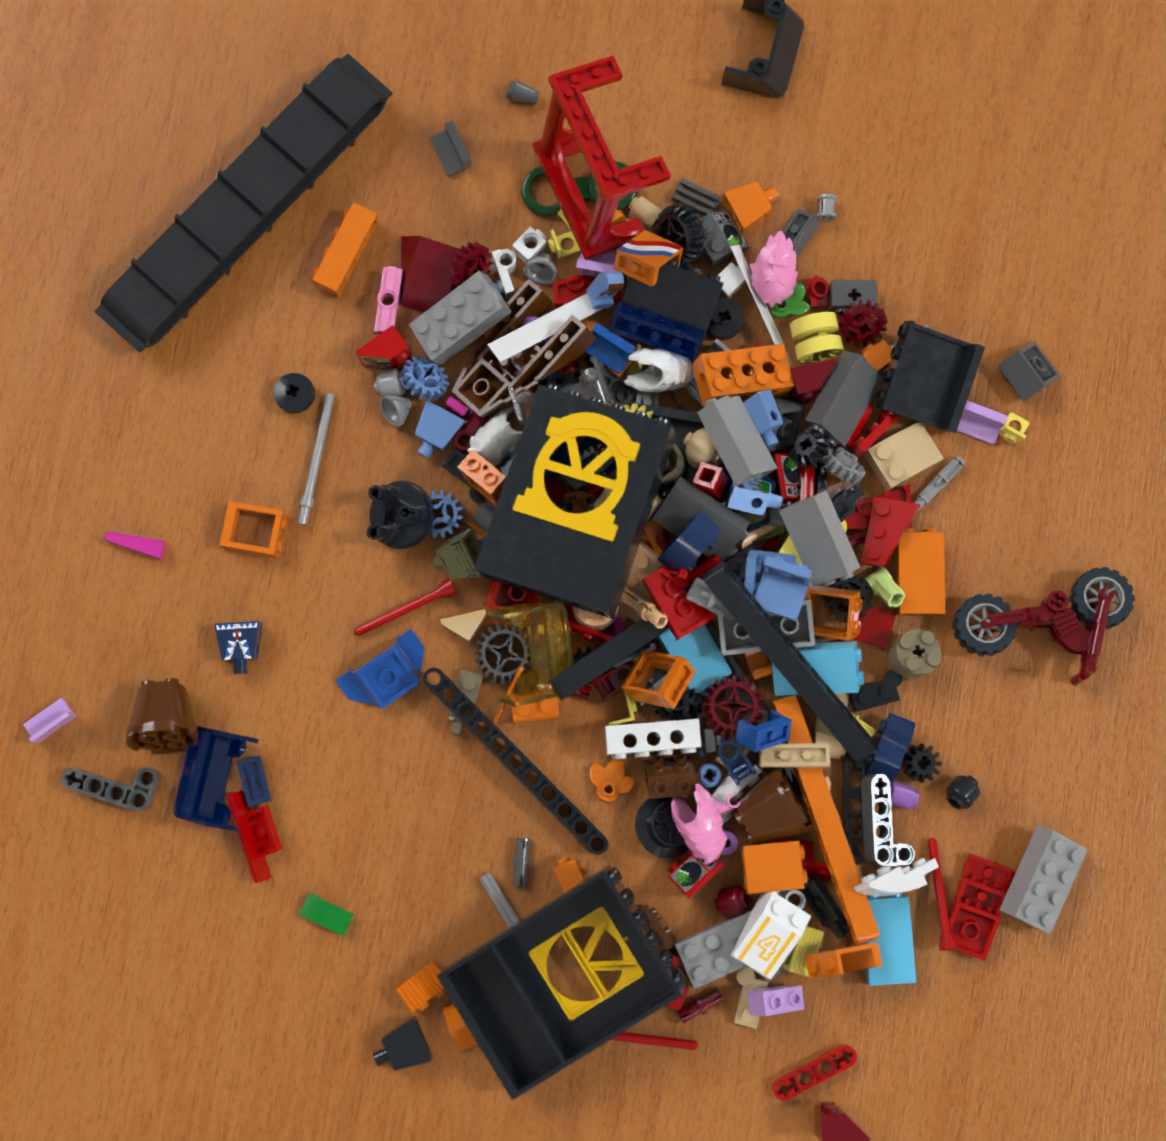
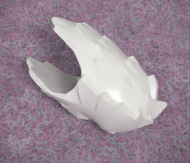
[624,348,695,392]
[467,407,523,466]

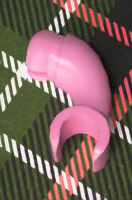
[713,794,741,814]

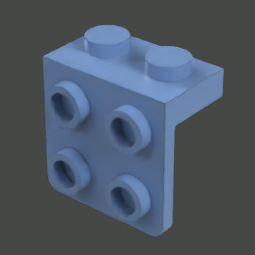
[755,556,812,620]

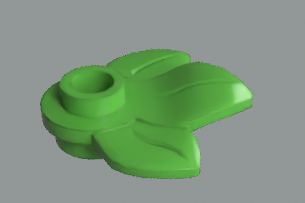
[770,283,810,319]

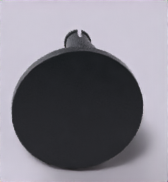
[367,481,434,549]

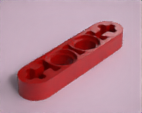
[772,1044,857,1101]

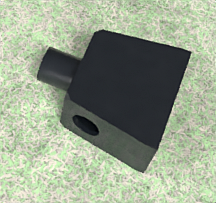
[373,1016,433,1071]

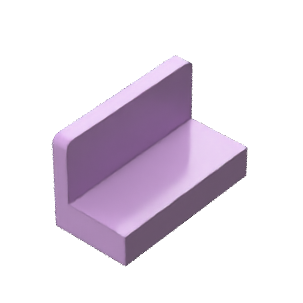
[576,252,617,277]
[957,400,1008,445]
[23,697,77,744]

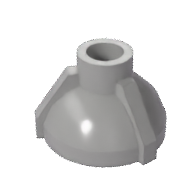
[523,252,557,284]
[379,395,412,427]

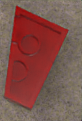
[553,274,621,308]
[845,484,912,531]
[861,497,920,568]
[641,567,716,641]

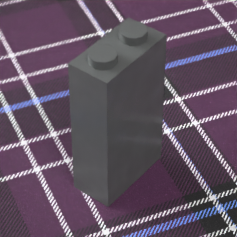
[805,351,883,447]
[652,477,750,562]

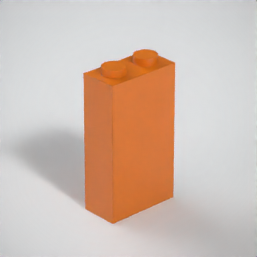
[895,528,946,616]

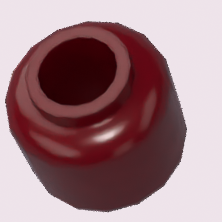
[715,885,752,918]

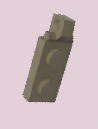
[448,669,484,735]

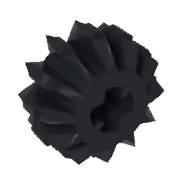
[790,429,830,469]
[902,743,942,783]

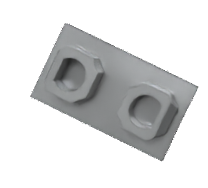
[686,577,727,617]

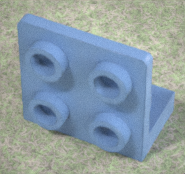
[744,549,796,597]

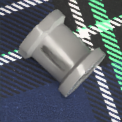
[817,193,837,222]

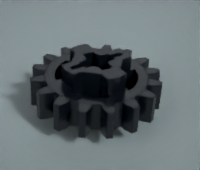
[823,575,873,623]
[653,687,703,721]

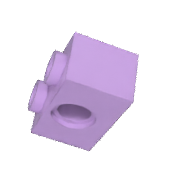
[747,984,804,1016]

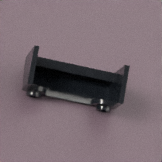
[721,0,804,99]

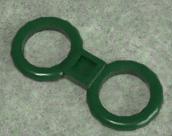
[521,161,638,216]

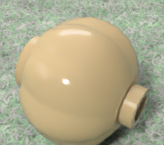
[683,428,723,469]

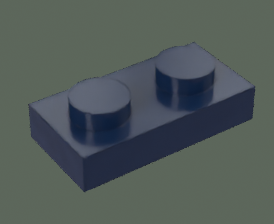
[237,756,272,807]

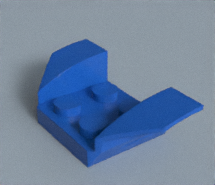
[335,629,424,709]

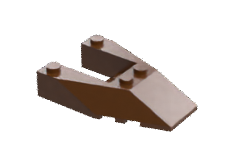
[452,278,596,418]

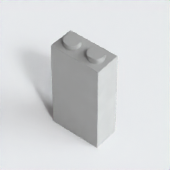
[697,395,777,486]
[779,490,860,587]

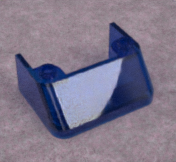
[173,726,259,832]

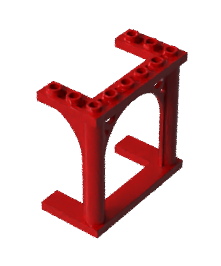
[532,56,671,260]

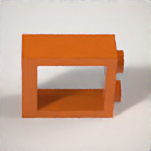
[457,450,506,506]
[220,501,288,558]
[805,584,863,641]
[621,650,696,709]

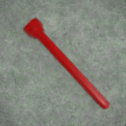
[354,578,457,636]
[927,838,958,951]
[611,1032,698,1050]

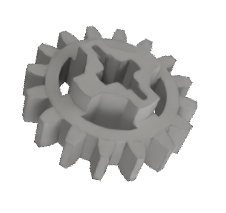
[823,446,866,484]

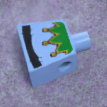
[728,479,783,515]

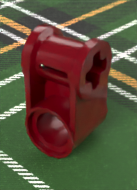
[590,664,632,703]

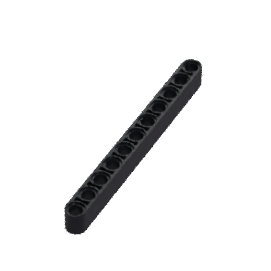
[548,544,758,701]
[703,561,879,764]
[423,668,608,855]

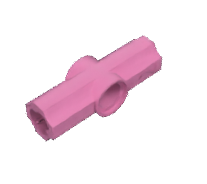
[374,266,403,335]

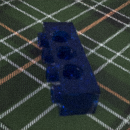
[609,302,705,360]

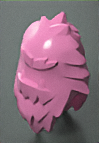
[750,231,799,308]
[671,783,727,865]

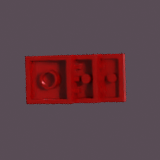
[948,852,1015,961]

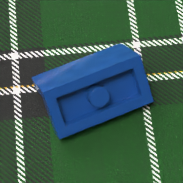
[585,323,635,374]

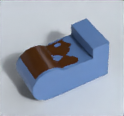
[586,271,624,309]

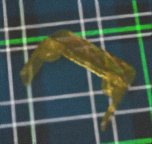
[487,602,573,707]

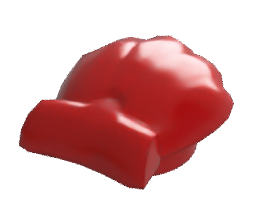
[805,275,829,307]

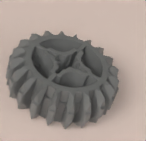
[474,623,536,685]

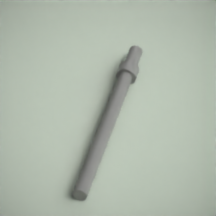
[298,393,335,525]

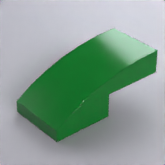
[299,893,354,936]

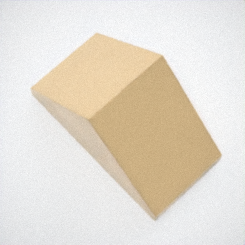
[440,609,487,643]

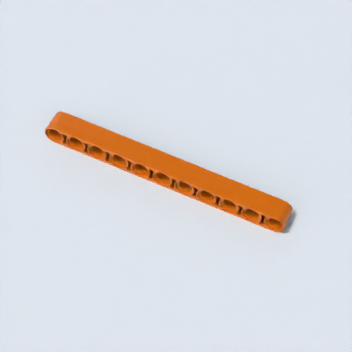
[772,695,880,946]

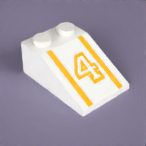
[730,892,811,980]

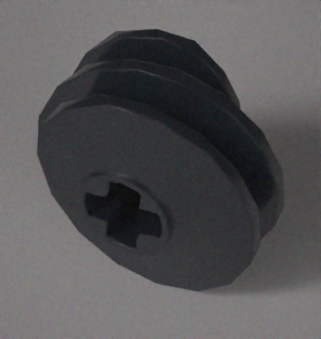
[707,297,744,340]
[274,373,316,414]

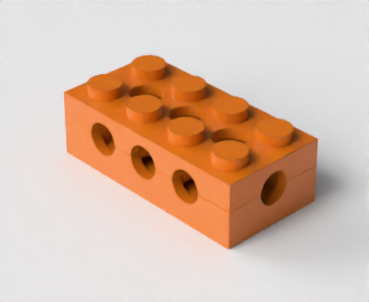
[692,344,795,406]

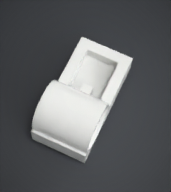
[491,249,516,299]

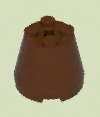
[126,678,198,755]
[734,768,814,845]

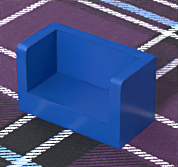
[736,710,791,752]

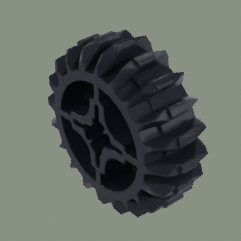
[654,203,708,265]

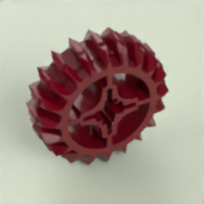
[702,675,765,738]

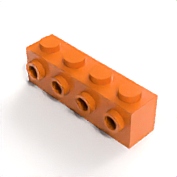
[312,202,379,298]

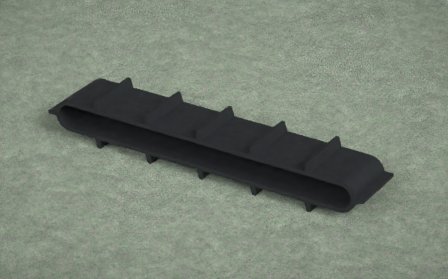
[94,54,393,353]

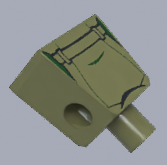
[433,528,482,579]

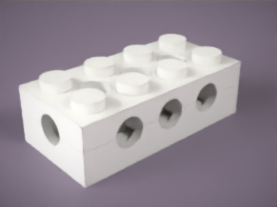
[604,719,701,760]

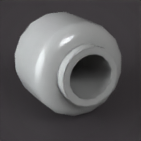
[374,368,407,397]

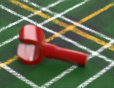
[660,566,689,587]

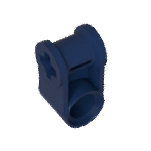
[717,740,756,786]

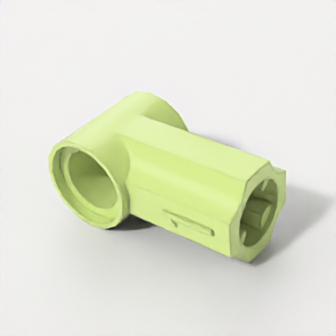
[863,567,906,607]

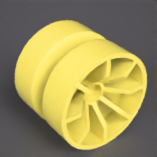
[789,312,844,363]

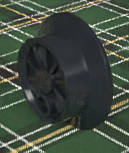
[635,797,689,858]

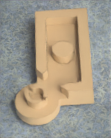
[733,967,768,1029]

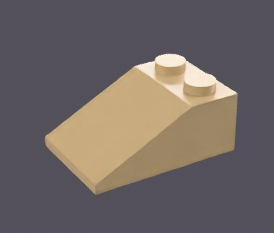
[863,422,944,492]

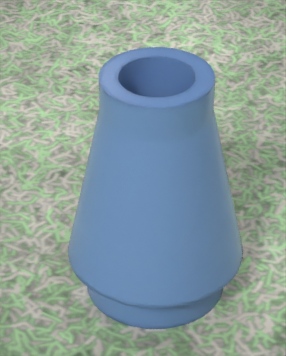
[699,764,721,787]

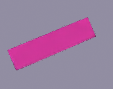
[105,531,166,560]

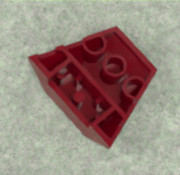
[401,236,461,313]

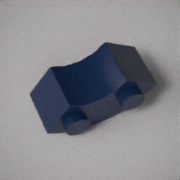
[657,511,721,573]
[865,713,915,783]

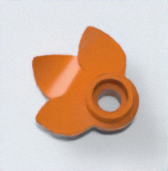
[590,759,635,803]

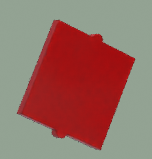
[853,605,896,649]

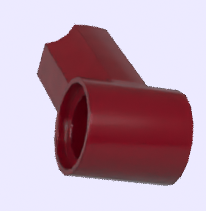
[454,410,490,455]

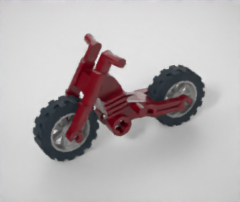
[953,567,1135,686]

